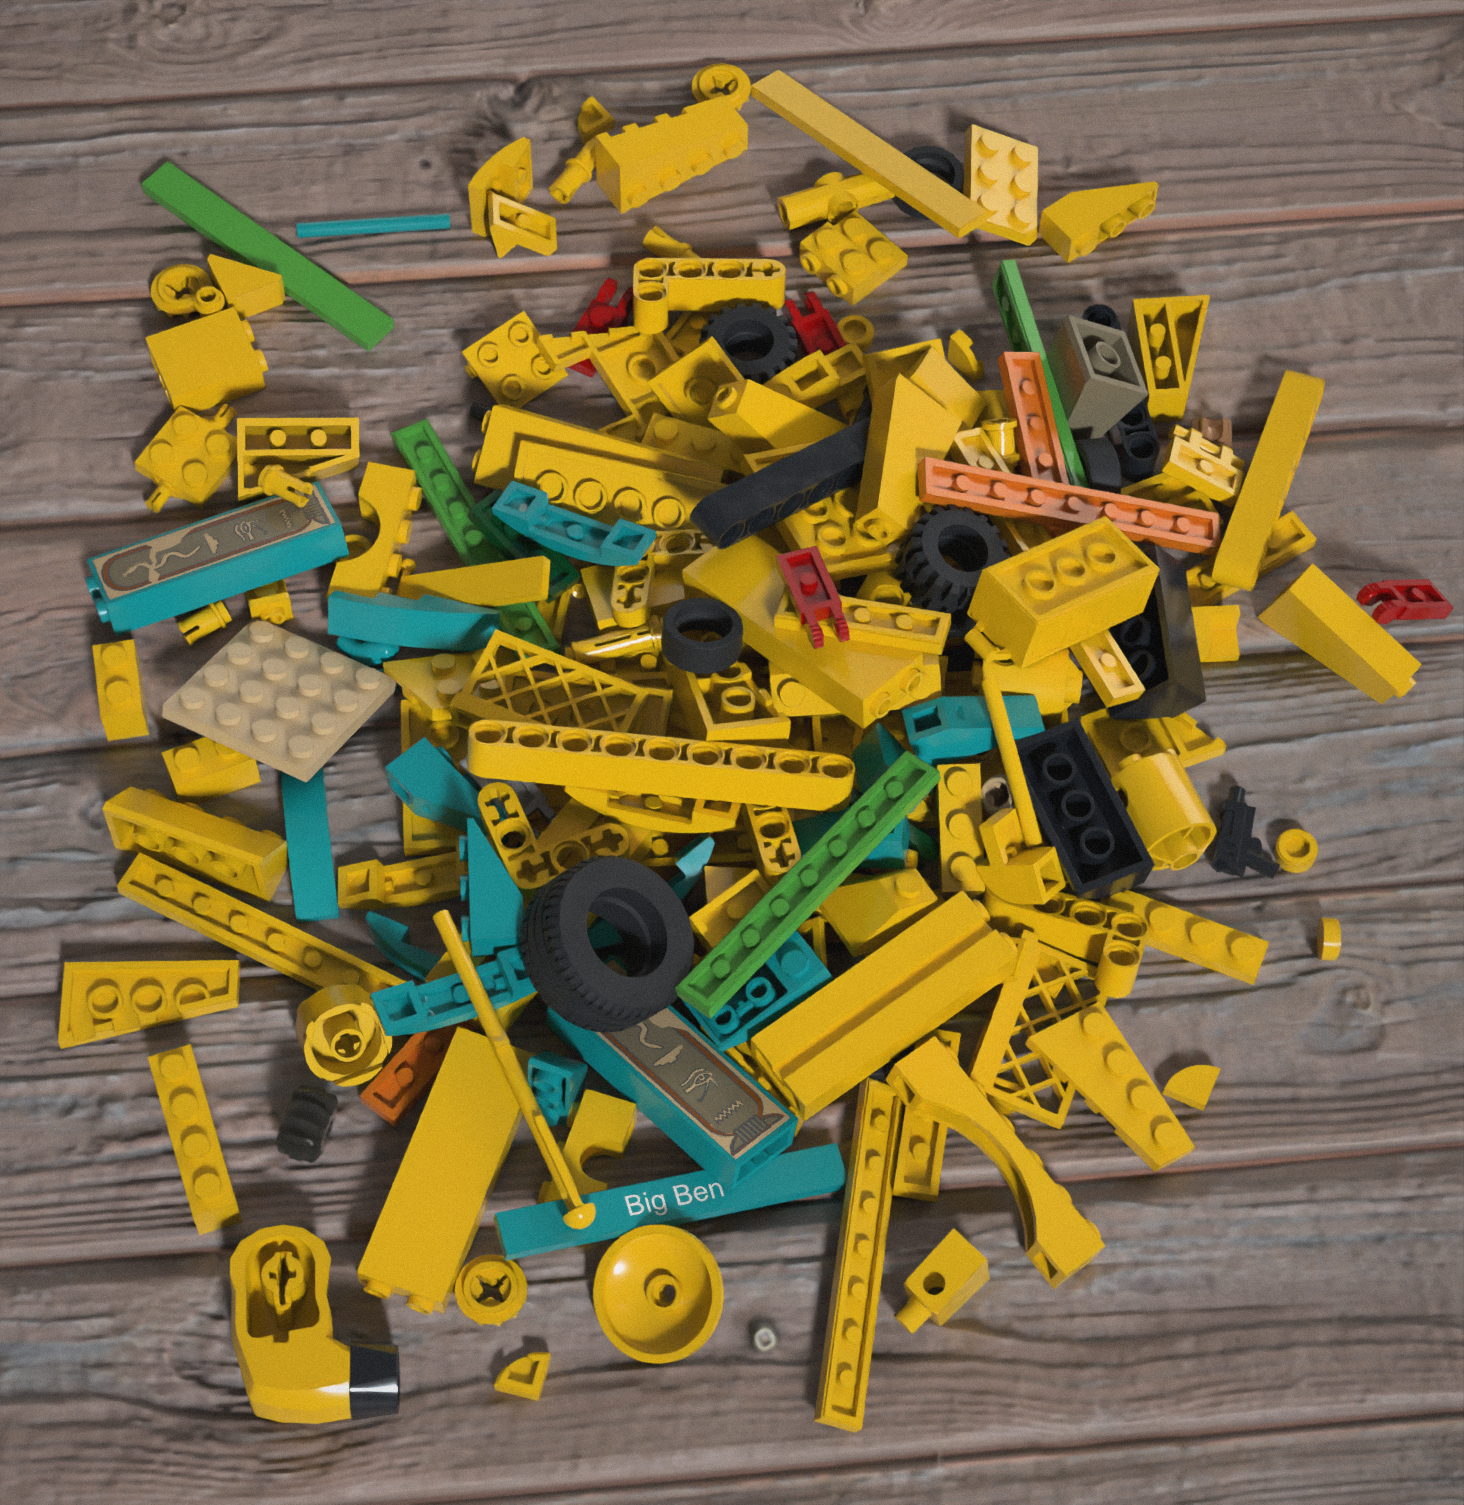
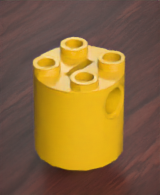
[969,634,1083,726]
[1111,749,1217,871]

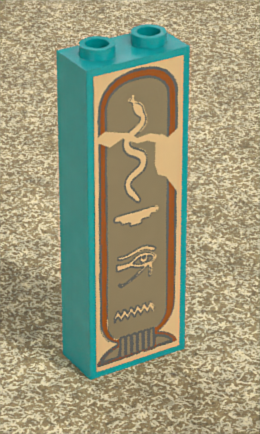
[84,481,350,636]
[545,954,798,1192]

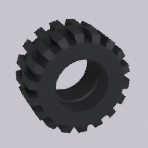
[699,302,797,385]
[895,505,1010,620]

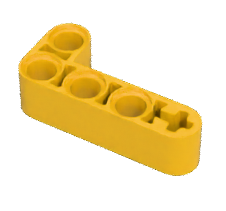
[633,258,786,334]
[740,803,801,888]
[982,886,1149,998]

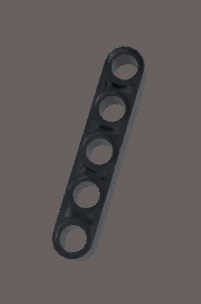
[1082,304,1160,483]

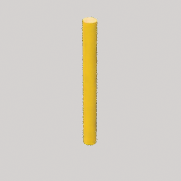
[980,677,1043,848]

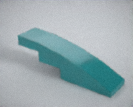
[328,590,500,651]

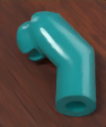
[336,636,399,668]

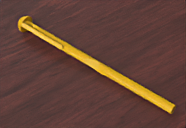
[432,910,596,1229]

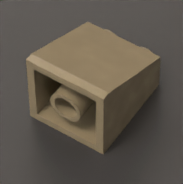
[1047,315,1148,441]

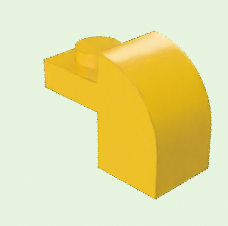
[976,808,1066,905]

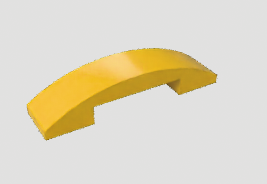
[565,786,742,833]
[338,836,497,910]

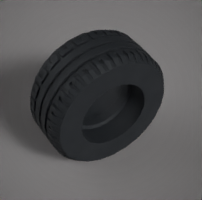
[520,855,694,1033]

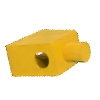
[893,1228,990,1335]

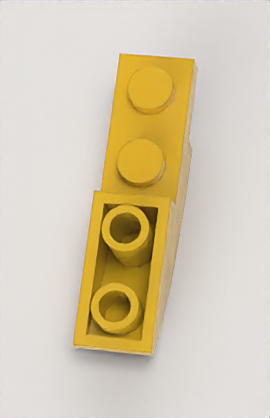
[763,342,867,409]

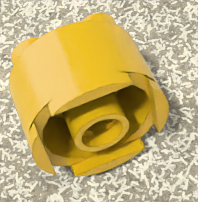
[295,984,392,1087]

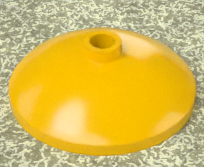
[593,1224,724,1364]

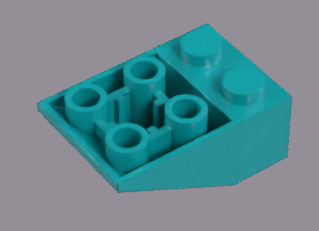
[681,930,834,1052]

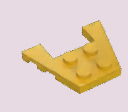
[536,326,679,443]

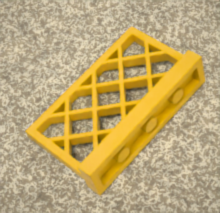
[450,629,648,733]
[966,929,1108,1130]

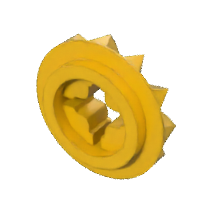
[692,63,751,111]
[151,264,213,319]
[455,1255,527,1326]

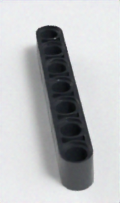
[690,416,871,550]

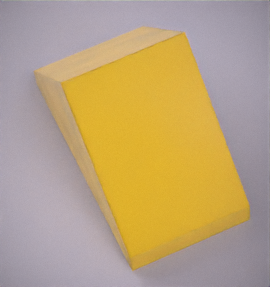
[207,254,286,320]

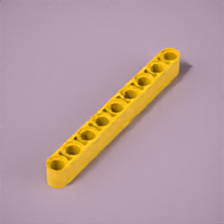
[466,719,855,812]

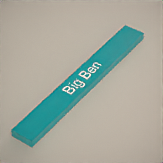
[493,1143,847,1261]

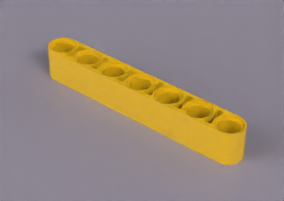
[1211,370,1325,592]

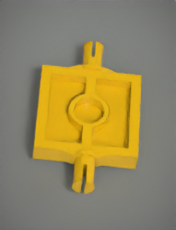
[134,404,238,513]

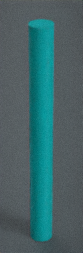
[296,213,451,238]

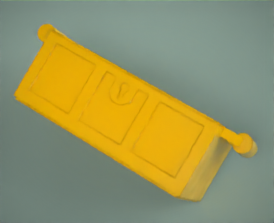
[964,516,1160,669]

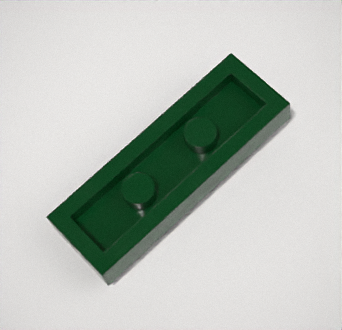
[467,488,581,604]

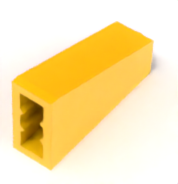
[855,373,962,545]
[707,379,848,454]
[1258,563,1422,704]

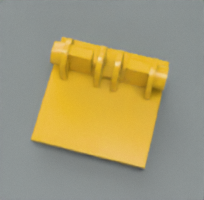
[461,311,569,408]

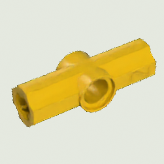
[777,172,895,230]

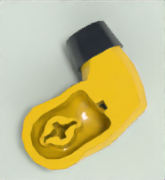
[230,1224,400,1424]

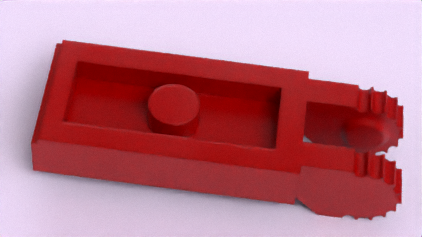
[567,277,633,378]
[782,291,846,357]
[775,545,850,649]
[1356,579,1453,624]

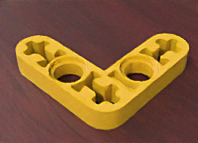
[610,529,715,628]
[477,782,630,899]

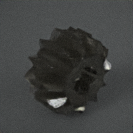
[276,1084,338,1163]

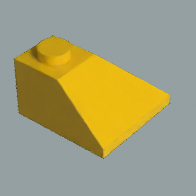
[819,869,938,957]

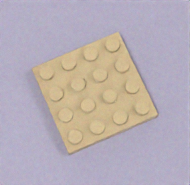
[162,619,396,783]

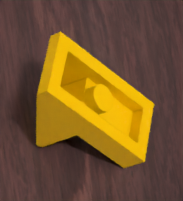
[488,193,557,259]

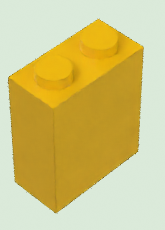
[145,307,268,413]

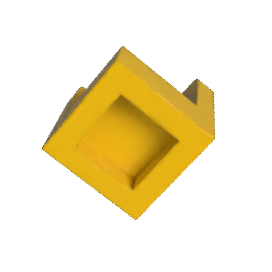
[1192,605,1240,662]

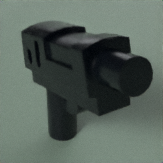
[1211,786,1280,879]

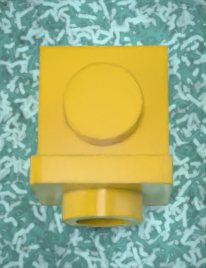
[245,579,294,626]

